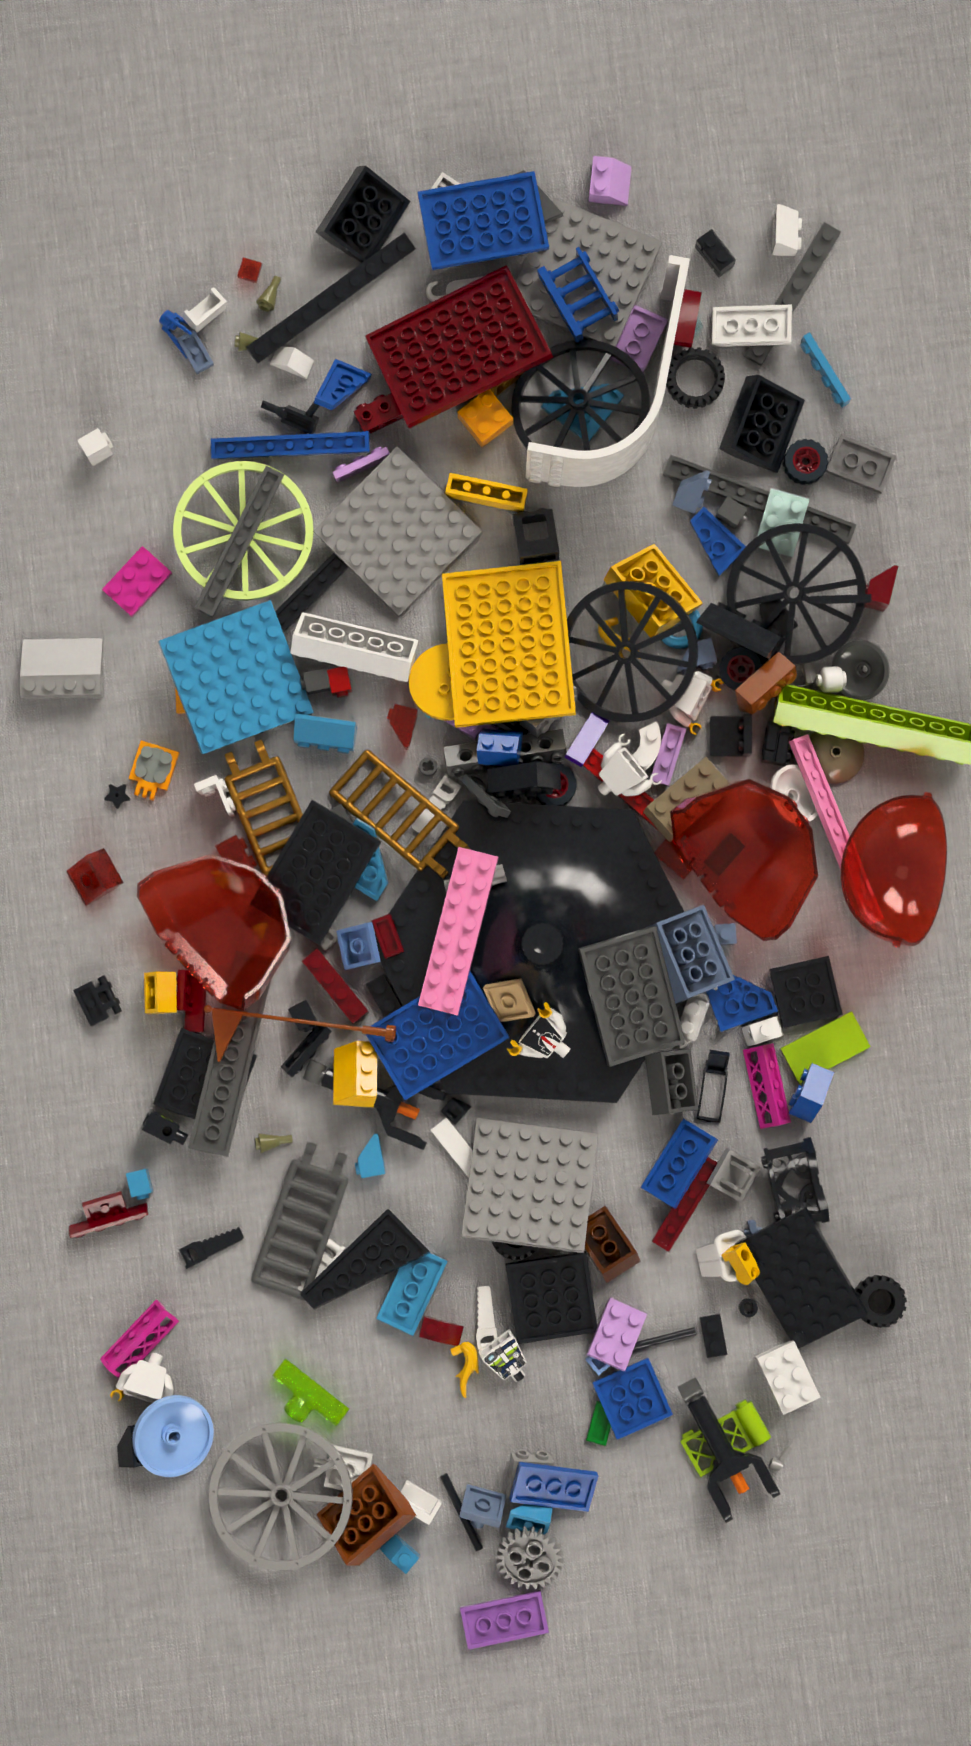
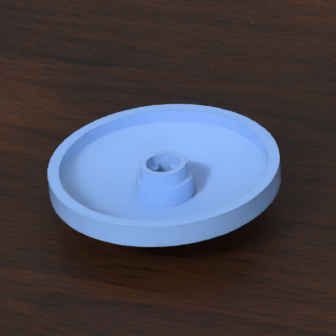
[132,1395,214,1477]

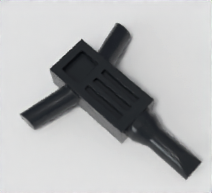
[261,400,320,434]

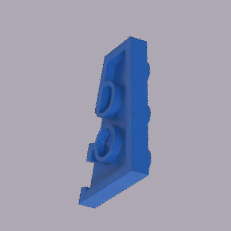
[314,359,372,410]
[690,507,746,577]

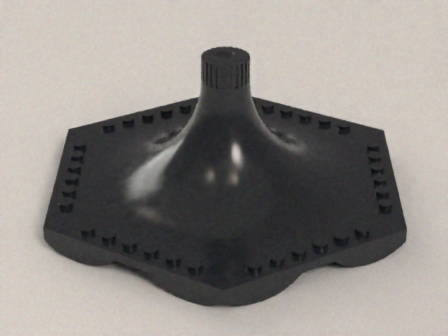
[375,800,684,1103]

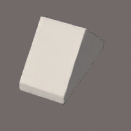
[270,346,314,379]

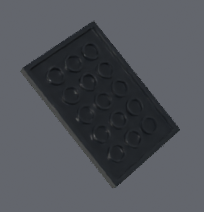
[251,800,382,945]
[735,1207,868,1349]

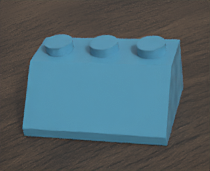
[293,714,357,754]

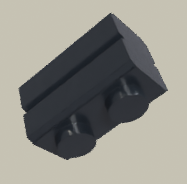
[695,229,736,278]
[760,721,795,766]

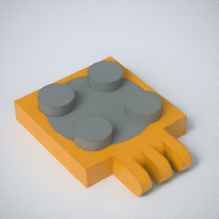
[129,740,180,801]

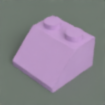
[589,156,631,206]

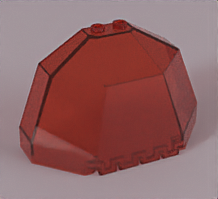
[670,779,818,941]
[137,854,291,1011]

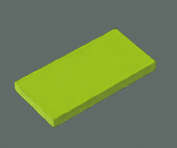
[780,1011,871,1084]

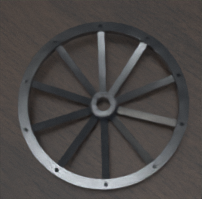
[511,340,650,451]
[726,523,867,664]
[567,581,698,722]

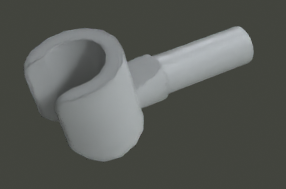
[769,1446,792,1471]

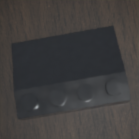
[316,165,411,263]
[719,375,805,473]

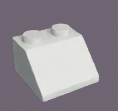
[772,204,802,256]

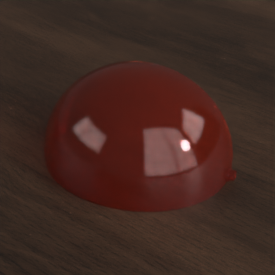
[841,792,947,948]

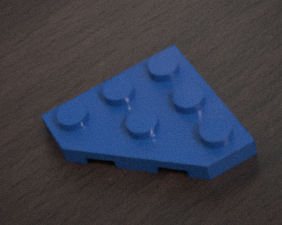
[706,975,778,1032]

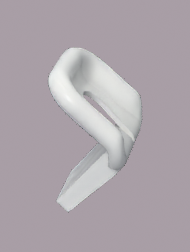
[696,1230,746,1282]

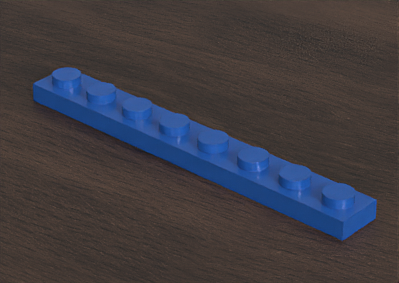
[211,431,370,460]

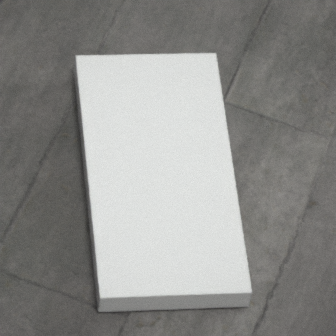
[712,304,792,347]

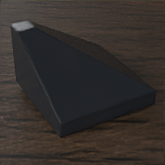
[441,1097,471,1125]

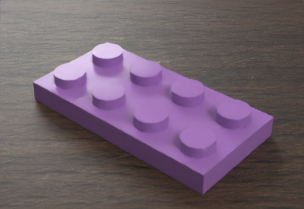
[460,1590,549,1650]

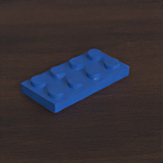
[641,1118,718,1209]
[509,1462,599,1512]

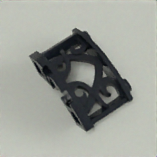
[761,1137,830,1223]

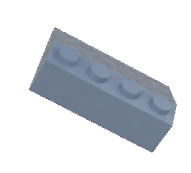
[646,905,735,1004]

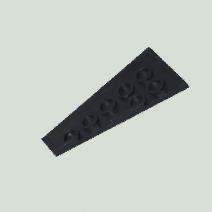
[300,1209,430,1310]

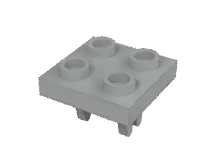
[707,1148,760,1202]

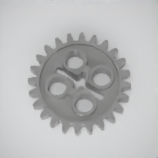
[497,1526,564,1589]

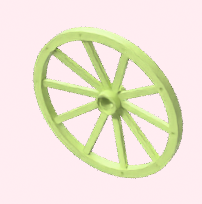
[173,461,314,601]

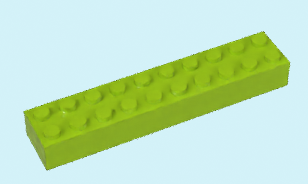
[773,684,971,765]

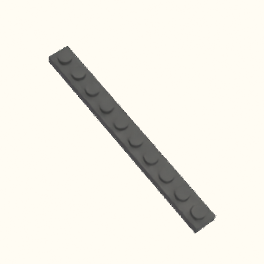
[663,455,857,544]

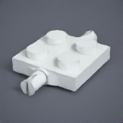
[313,1445,373,1491]

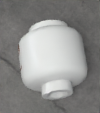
[816,666,847,693]

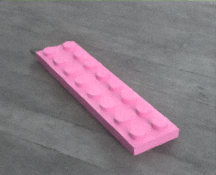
[418,847,499,1015]

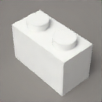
[78,428,113,466]

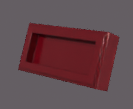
[371,914,405,959]

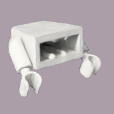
[598,734,662,796]

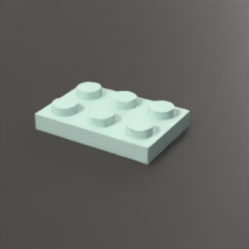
[757,488,809,557]

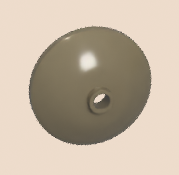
[810,731,864,784]

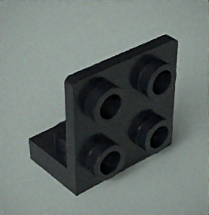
[710,714,752,757]

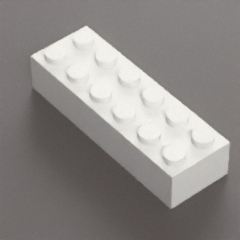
[290,612,419,682]

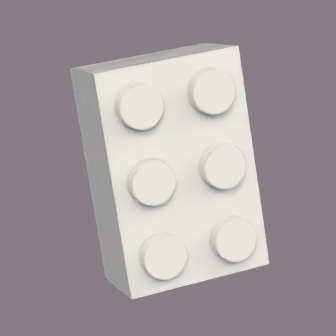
[755,1340,821,1415]

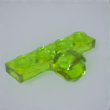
[272,1358,349,1426]

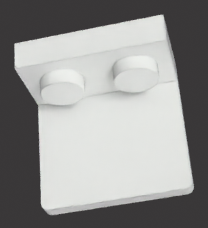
[194,775,236,817]

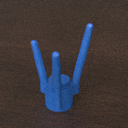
[159,310,192,359]

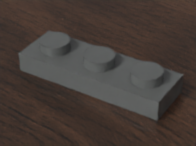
[461,774,511,818]

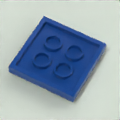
[592,1357,673,1440]

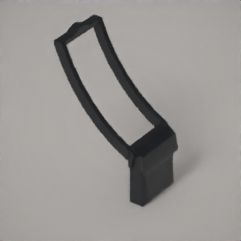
[696,1050,730,1123]

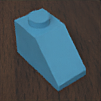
[355,1134,386,1178]
[506,1504,553,1535]
[379,1534,420,1574]

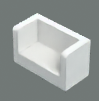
[183,287,227,333]
[400,1480,442,1525]

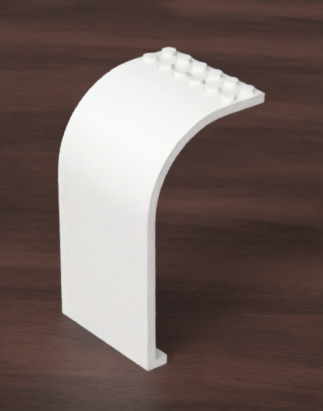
[525,255,690,487]

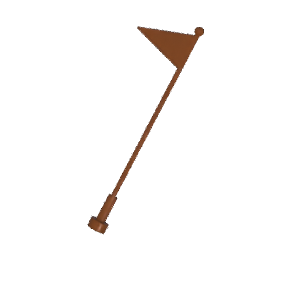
[204,1005,396,1063]

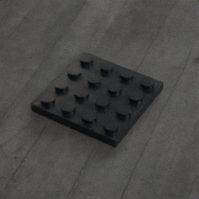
[153,1028,258,1119]
[505,1251,597,1344]

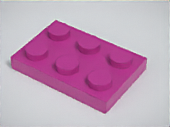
[102,546,172,617]

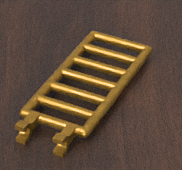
[224,739,303,880]
[329,750,470,879]

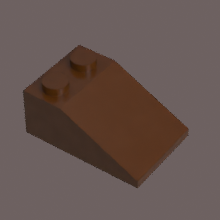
[585,1206,641,1283]

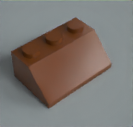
[735,652,797,714]

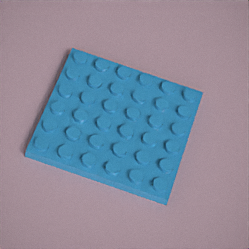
[158,600,314,755]

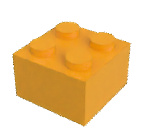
[457,389,513,448]

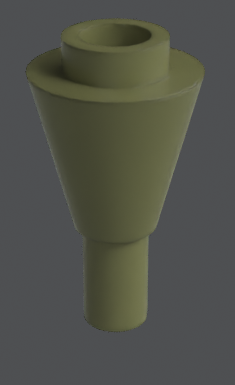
[256,276,281,312]
[234,332,258,351]
[254,1133,293,1153]

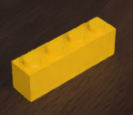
[445,473,528,512]

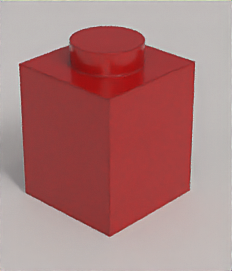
[327,667,352,698]

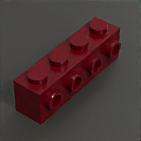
[353,393,403,435]

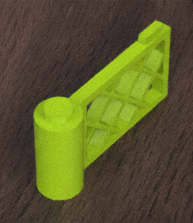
[680,1399,771,1477]

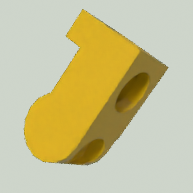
[721,1242,760,1285]

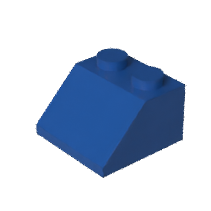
[477,729,523,766]

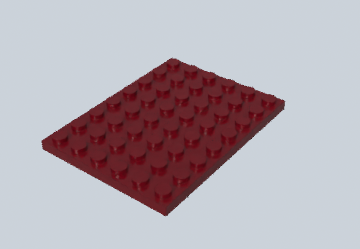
[365,265,553,429]

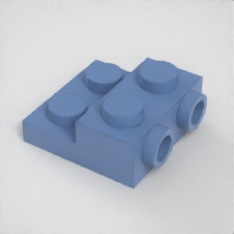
[336,922,381,970]

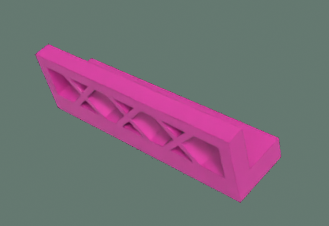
[743,1043,791,1129]
[100,1299,179,1378]

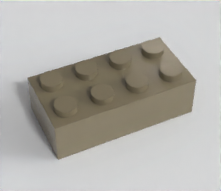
[643,757,733,842]

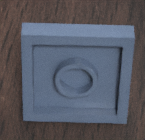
[459,1484,506,1529]

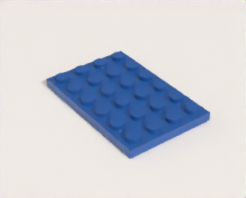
[417,171,549,270]
[366,971,510,1100]

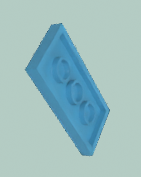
[376,1253,448,1336]

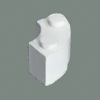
[632,721,661,772]

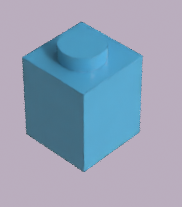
[126,1168,153,1200]

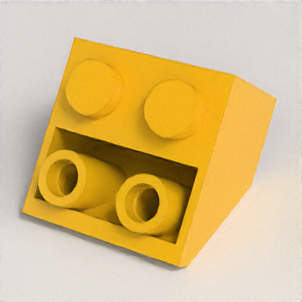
[144,971,177,1014]

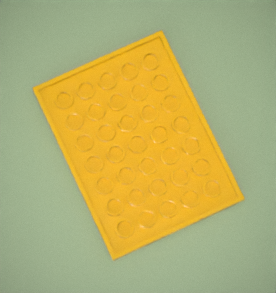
[442,561,576,728]

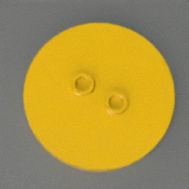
[409,643,454,721]

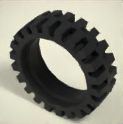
[666,347,725,409]

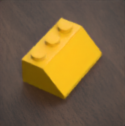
[333,1041,377,1107]

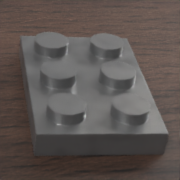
[826,434,896,494]

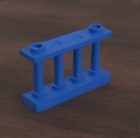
[537,247,619,342]

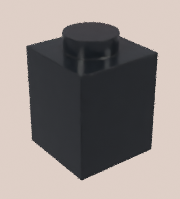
[288,1000,317,1033]

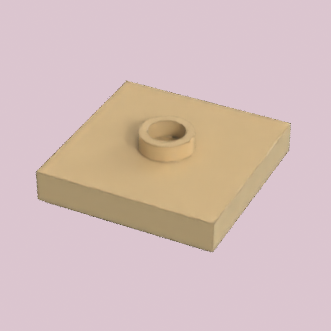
[483,978,535,1022]

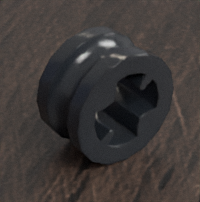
[739,1298,758,1317]

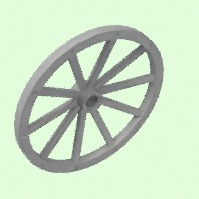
[209,1423,353,1570]

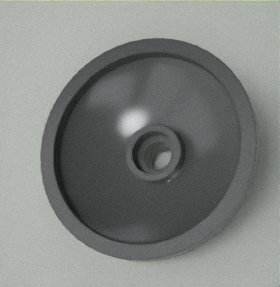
[832,640,890,700]

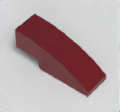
[674,289,702,348]

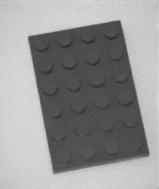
[578,926,685,1067]

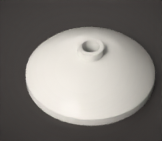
[770,765,818,824]

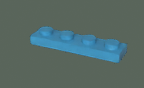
[800,332,851,407]

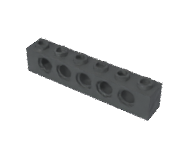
[444,729,567,778]

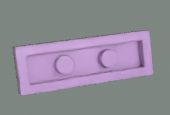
[333,447,390,483]
[651,723,686,787]

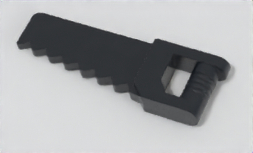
[179,1227,244,1269]

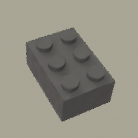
[645,1049,698,1115]

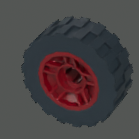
[783,439,828,485]
[719,647,763,690]
[536,762,577,806]

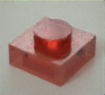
[237,257,262,283]

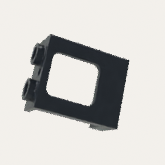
[513,508,560,565]

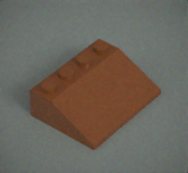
[316,1464,417,1566]

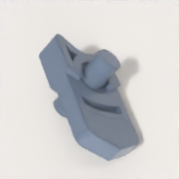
[744,1220,762,1235]

